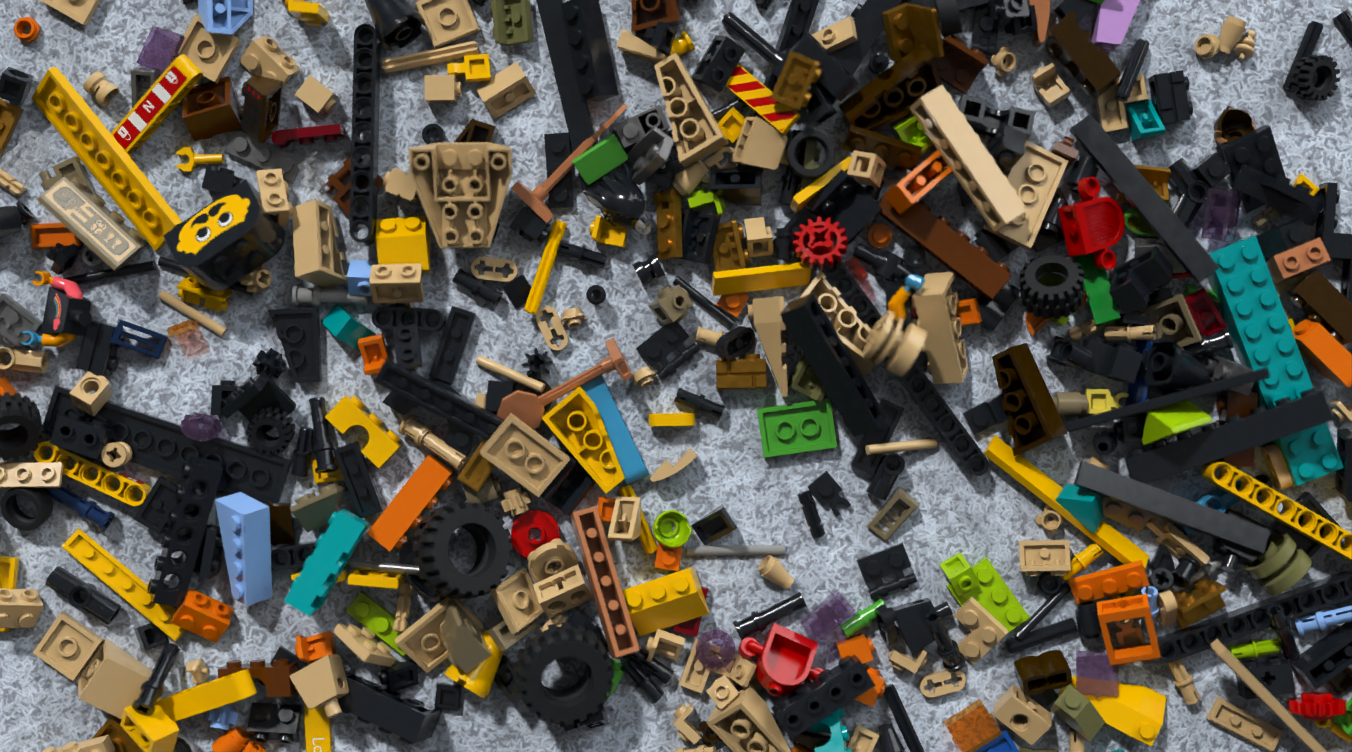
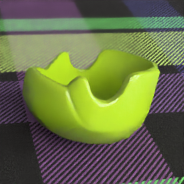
[652,510,692,548]

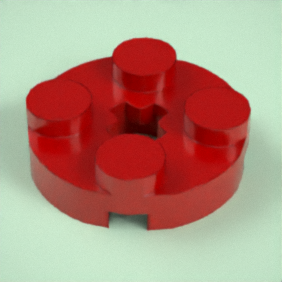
[511,509,560,558]

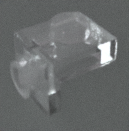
[298,151,331,195]

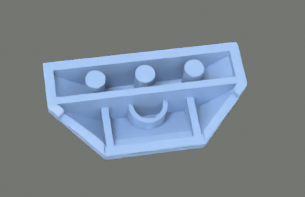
[198,0,253,35]

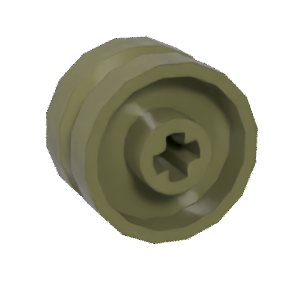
[1244,532,1312,596]

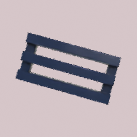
[110,319,168,359]

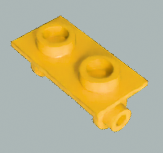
[176,277,233,312]

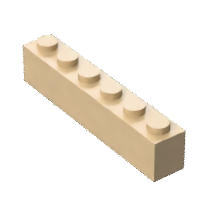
[910,85,1027,232]

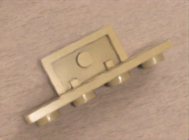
[0,461,64,488]

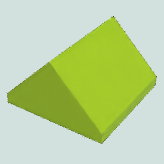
[1142,400,1212,445]

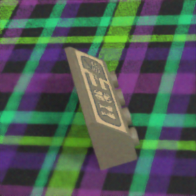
[36,175,147,270]

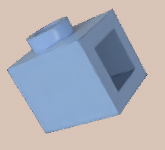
[347,260,378,296]

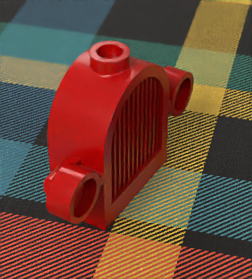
[1058,177,1125,271]
[738,623,824,696]

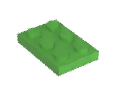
[757,398,837,458]

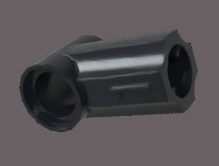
[866,452,905,501]

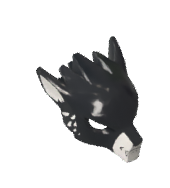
[583,162,651,236]

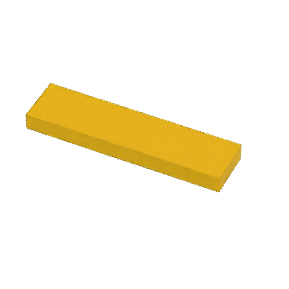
[711,261,812,296]

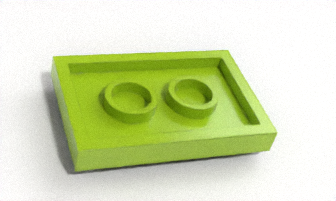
[946,557,1030,634]

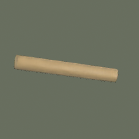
[158,290,227,337]
[476,355,545,393]
[865,438,937,455]

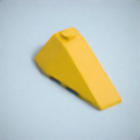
[542,386,625,494]
[1058,676,1166,746]

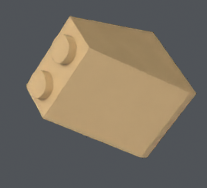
[78,638,152,719]

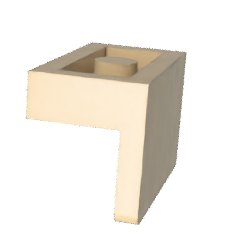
[475,62,536,119]

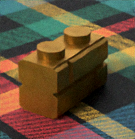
[716,354,767,390]

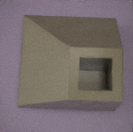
[290,482,347,532]

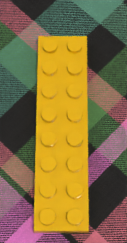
[31,67,182,252]

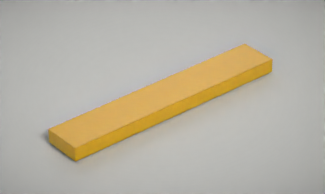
[61,528,186,642]

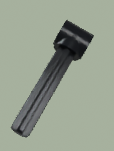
[722,12,789,78]

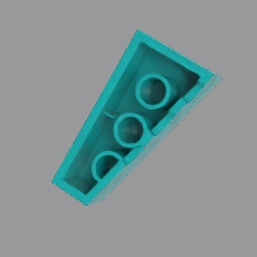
[283,509,370,617]

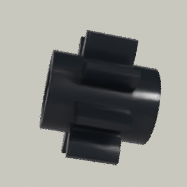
[252,348,286,378]
[522,348,553,380]

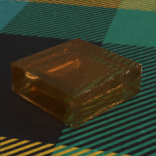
[167,320,199,338]

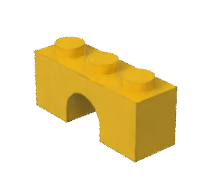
[325,395,403,468]

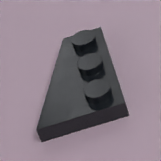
[268,308,322,383]

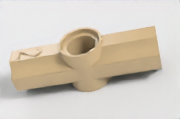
[0,347,49,373]

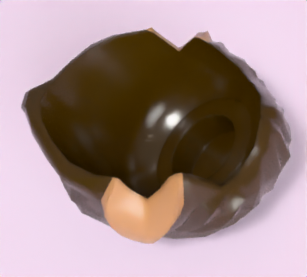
[1213,106,1257,146]

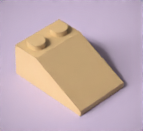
[707,685,791,752]

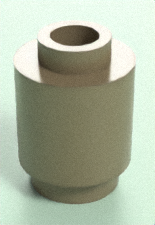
[1052,392,1088,417]

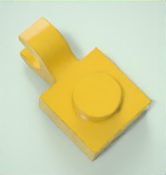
[447,54,491,82]

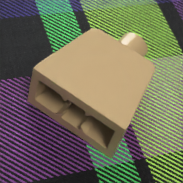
[731,117,788,170]
[290,654,349,718]

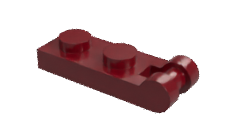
[271,124,345,148]

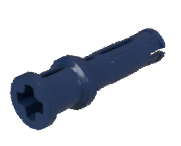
[44,486,115,532]

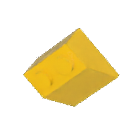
[376,215,431,273]

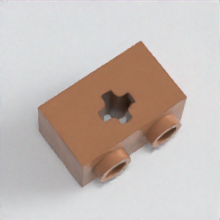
[1266,238,1331,285]

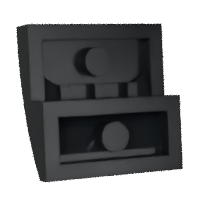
[678,208,720,265]

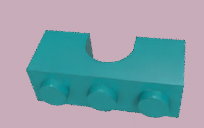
[811,707,852,752]

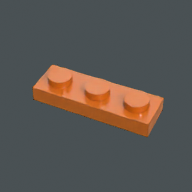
[1069,560,1150,604]

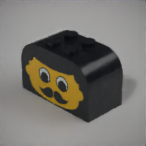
[163,179,285,291]

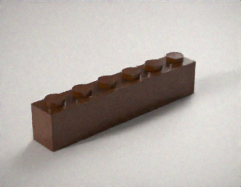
[877,184,1012,302]

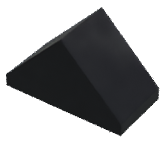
[691,504,737,546]

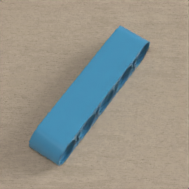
[580,375,650,485]

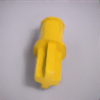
[1060,542,1104,581]

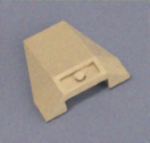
[409,142,512,248]

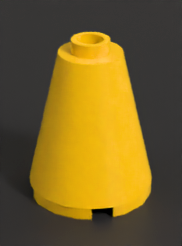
[444,629,504,700]

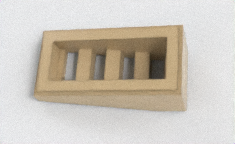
[617,29,667,64]

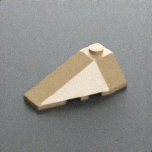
[747,296,788,397]

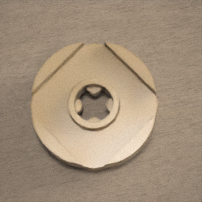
[527,539,578,583]

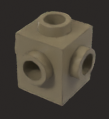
[649,285,693,325]

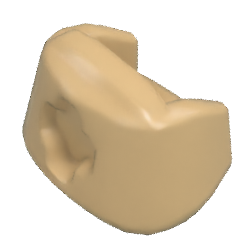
[186,659,209,685]

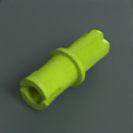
[1228,638,1280,659]

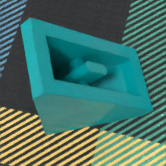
[1126,100,1166,141]
[322,305,375,352]
[1055,484,1104,533]

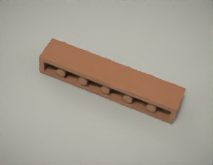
[569,506,640,659]

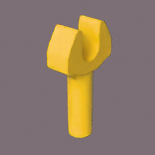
[176,147,224,172]

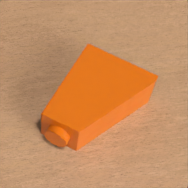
[1292,318,1352,388]

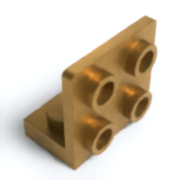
[882,3,944,61]
[1174,578,1227,629]

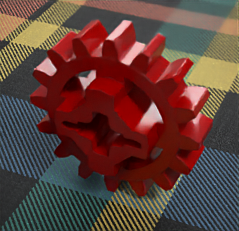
[793,216,848,270]
[1289,691,1347,721]

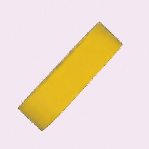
[648,413,695,426]

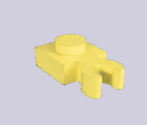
[1084,389,1129,414]

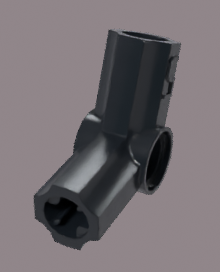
[1168,157,1210,229]

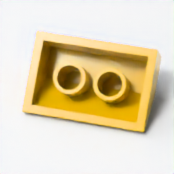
[622,566,710,636]

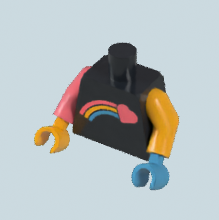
[21,271,92,347]
[885,275,925,331]

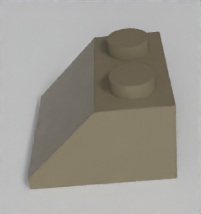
[443,599,491,674]

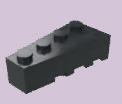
[338,673,442,744]

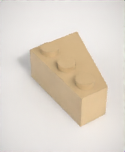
[292,199,347,289]

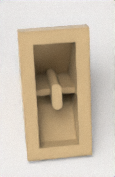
[608,496,641,541]

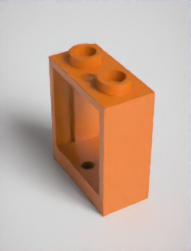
[1097,594,1161,665]

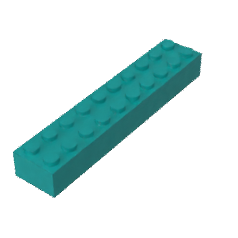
[1207,236,1344,486]

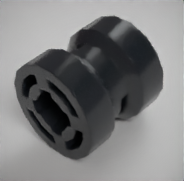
[632,253,665,286]

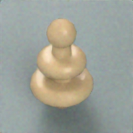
[1234,30,1256,60]

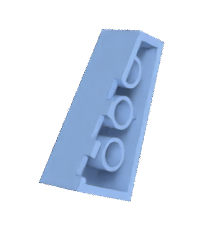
[215,492,272,606]

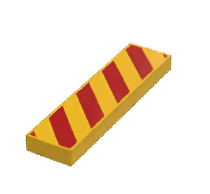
[725,64,801,135]

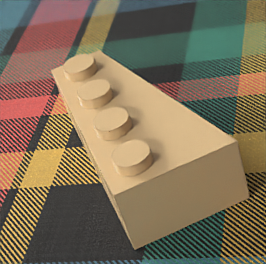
[654,52,729,168]
[799,270,876,376]
[912,271,969,384]

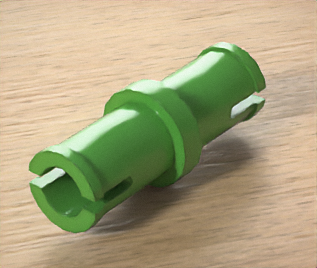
[839,598,884,638]

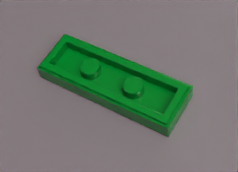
[1075,252,1121,326]

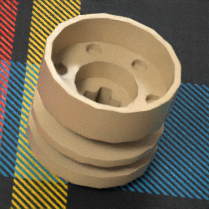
[862,310,927,377]

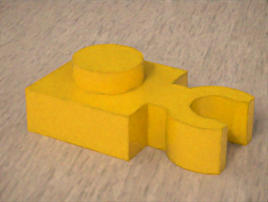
[716,107,745,152]

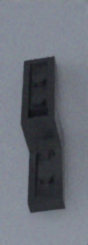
[1315,182,1352,303]

